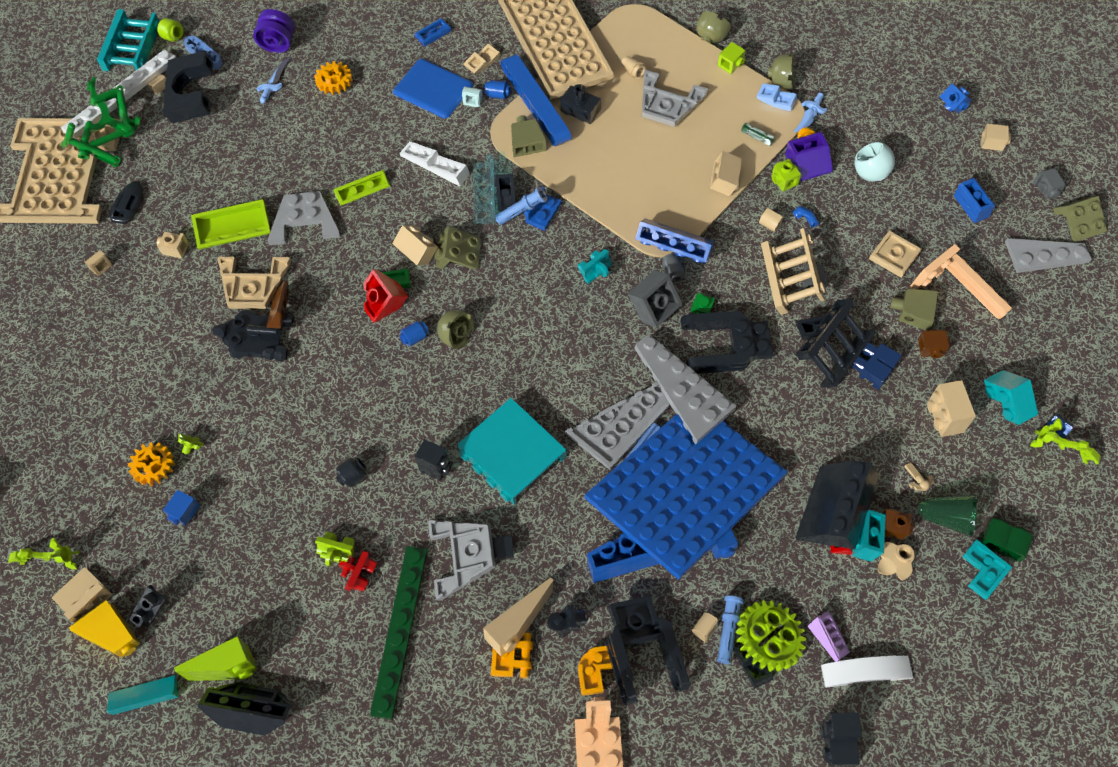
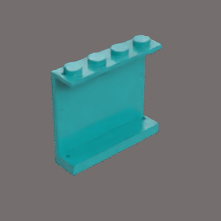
[458,398,567,505]

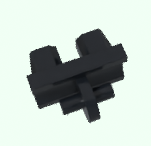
[129,585,168,628]
[547,605,586,638]

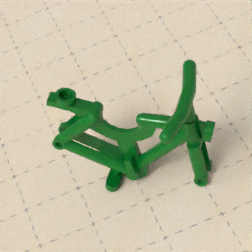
[61,77,140,167]

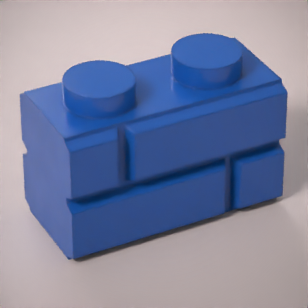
[954,178,995,223]

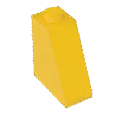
[69,600,140,658]

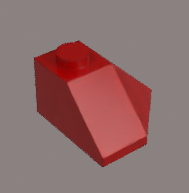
[364,269,408,323]

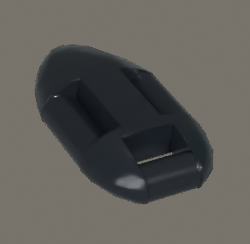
[109,181,143,225]

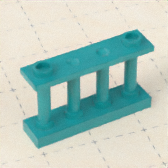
[97,9,160,71]

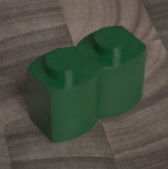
[980,518,1033,562]

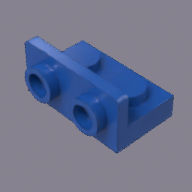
[524,187,561,231]

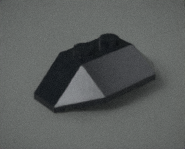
[198,683,293,736]

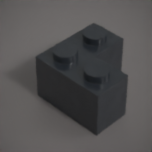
[820,712,862,767]

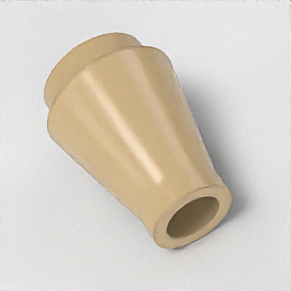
[622,56,646,79]

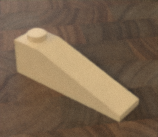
[483,578,553,656]

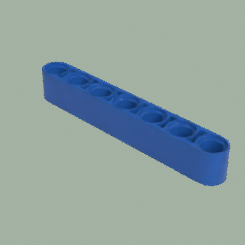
[500,54,571,147]

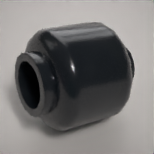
[336,457,367,487]

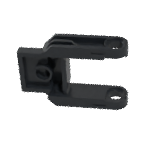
[680,311,773,374]
[605,595,690,705]

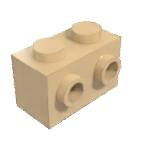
[710,151,742,196]
[392,225,438,265]

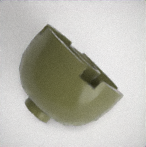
[696,11,731,43]
[768,53,795,89]
[437,310,474,349]

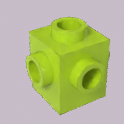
[771,159,801,192]

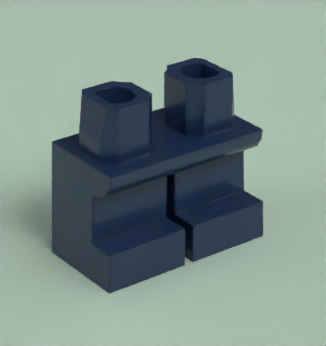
[852,343,902,390]

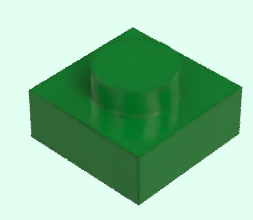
[691,293,715,314]

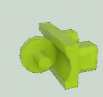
[315,531,355,567]

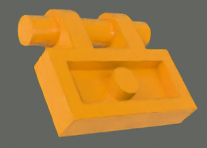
[491,633,533,678]

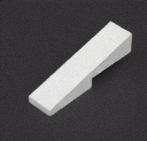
[400,142,470,186]

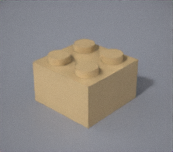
[927,380,976,437]

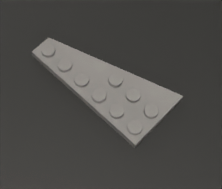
[565,382,671,471]

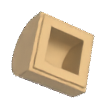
[759,208,783,232]
[85,250,112,276]
[692,612,718,643]

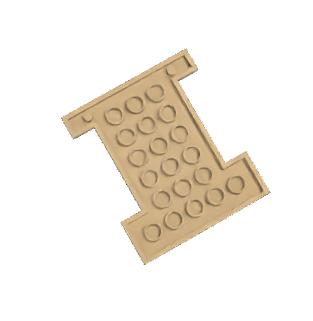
[0,118,120,224]

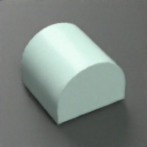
[462,87,483,107]

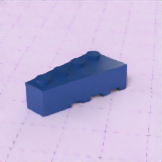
[587,533,660,583]

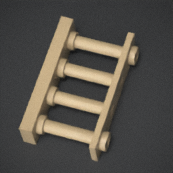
[761,228,826,315]

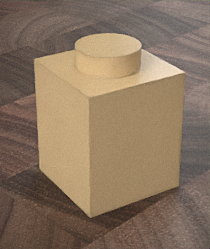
[982,124,1011,151]

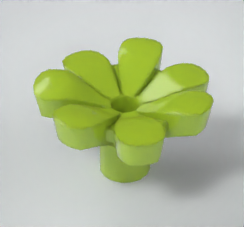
[178,433,204,455]

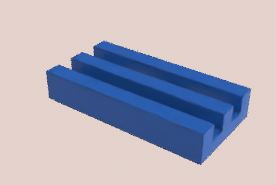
[414,18,451,47]

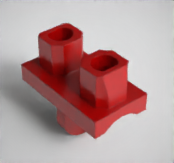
[339,551,377,592]

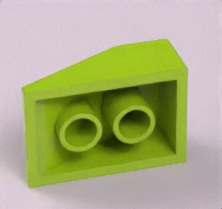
[174,636,258,681]

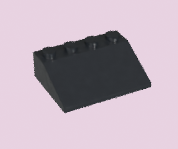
[795,460,879,550]

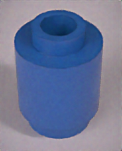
[484,80,511,99]
[399,321,429,347]

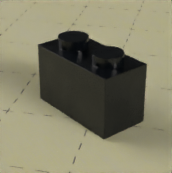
[414,439,451,481]

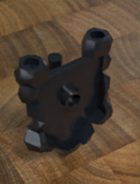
[212,309,294,362]

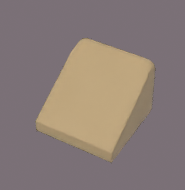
[147,74,166,94]

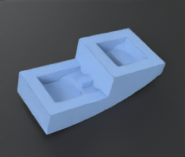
[757,84,797,111]

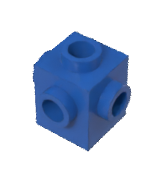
[939,83,972,113]

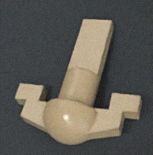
[904,463,934,491]

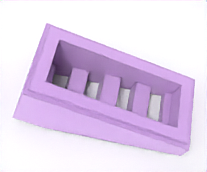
[808,611,850,662]

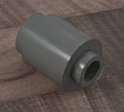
[662,254,685,282]

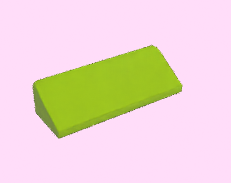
[333,170,390,206]

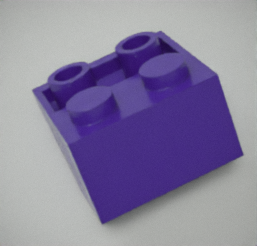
[785,132,833,182]

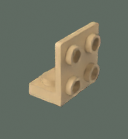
[52,568,113,623]

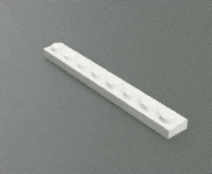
[61,49,176,139]

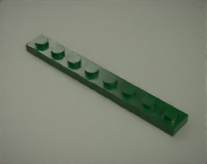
[370,546,428,720]

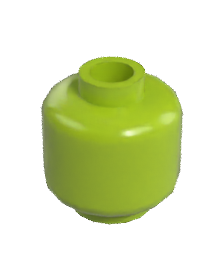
[158,18,183,42]

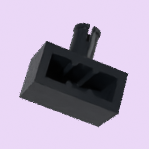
[560,84,601,124]

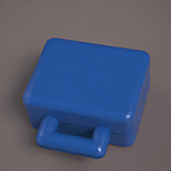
[393,59,474,118]

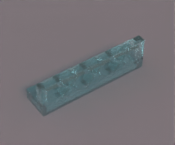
[473,154,496,225]

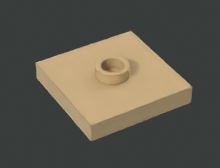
[869,231,922,278]

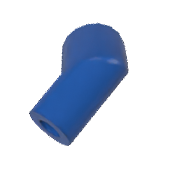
[793,206,819,228]

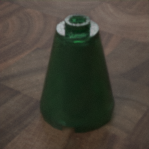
[918,494,978,536]

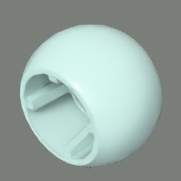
[855,142,895,182]

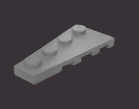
[1005,238,1091,273]

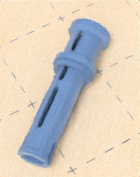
[495,187,547,225]
[717,596,744,664]

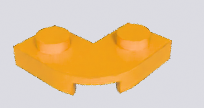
[578,646,612,696]

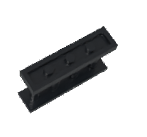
[795,298,876,388]

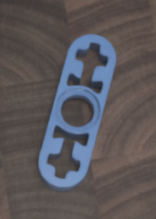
[184,36,222,69]

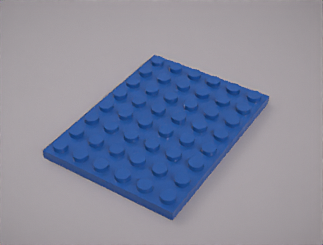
[585,414,787,580]

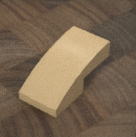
[464,43,501,75]

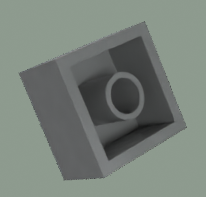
[628,270,682,328]

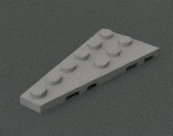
[635,334,736,444]

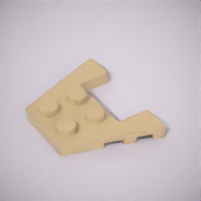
[218,257,291,309]

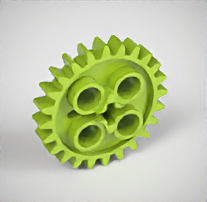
[736,600,806,672]

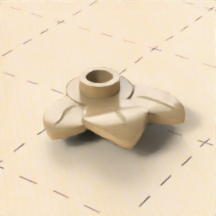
[878,542,915,581]

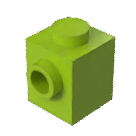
[718,42,746,74]

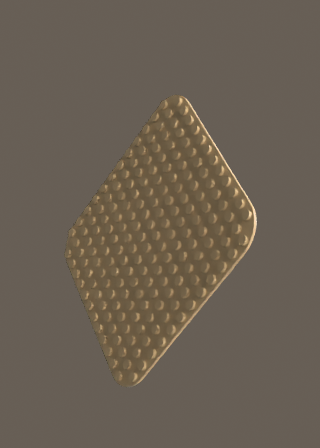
[490,4,805,258]

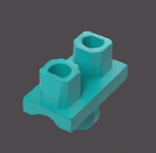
[578,249,612,284]

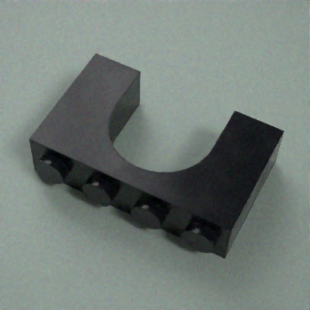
[162,50,213,123]

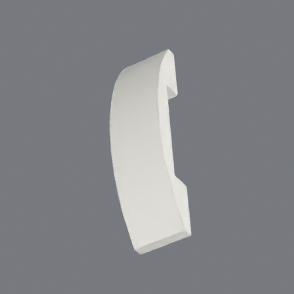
[821,656,913,688]

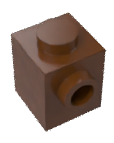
[918,329,951,359]
[882,509,914,540]

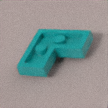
[962,539,1012,600]

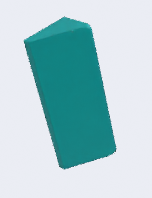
[107,675,178,715]

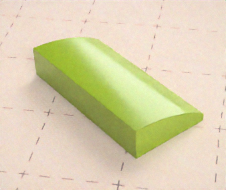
[191,199,271,250]

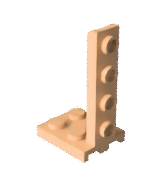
[911,244,1012,319]
[575,697,623,767]

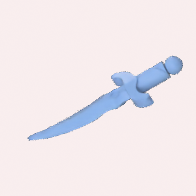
[794,93,827,132]

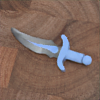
[256,57,291,103]

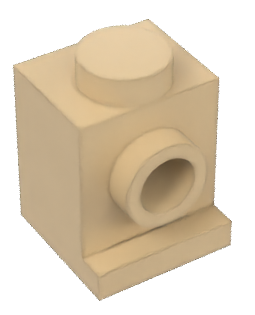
[157,232,189,258]

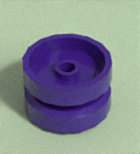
[253,9,295,53]

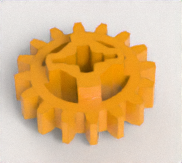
[314,61,353,95]
[128,442,175,486]

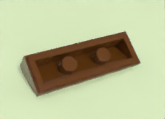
[266,280,289,328]

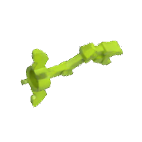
[1030,418,1101,464]
[8,538,80,570]

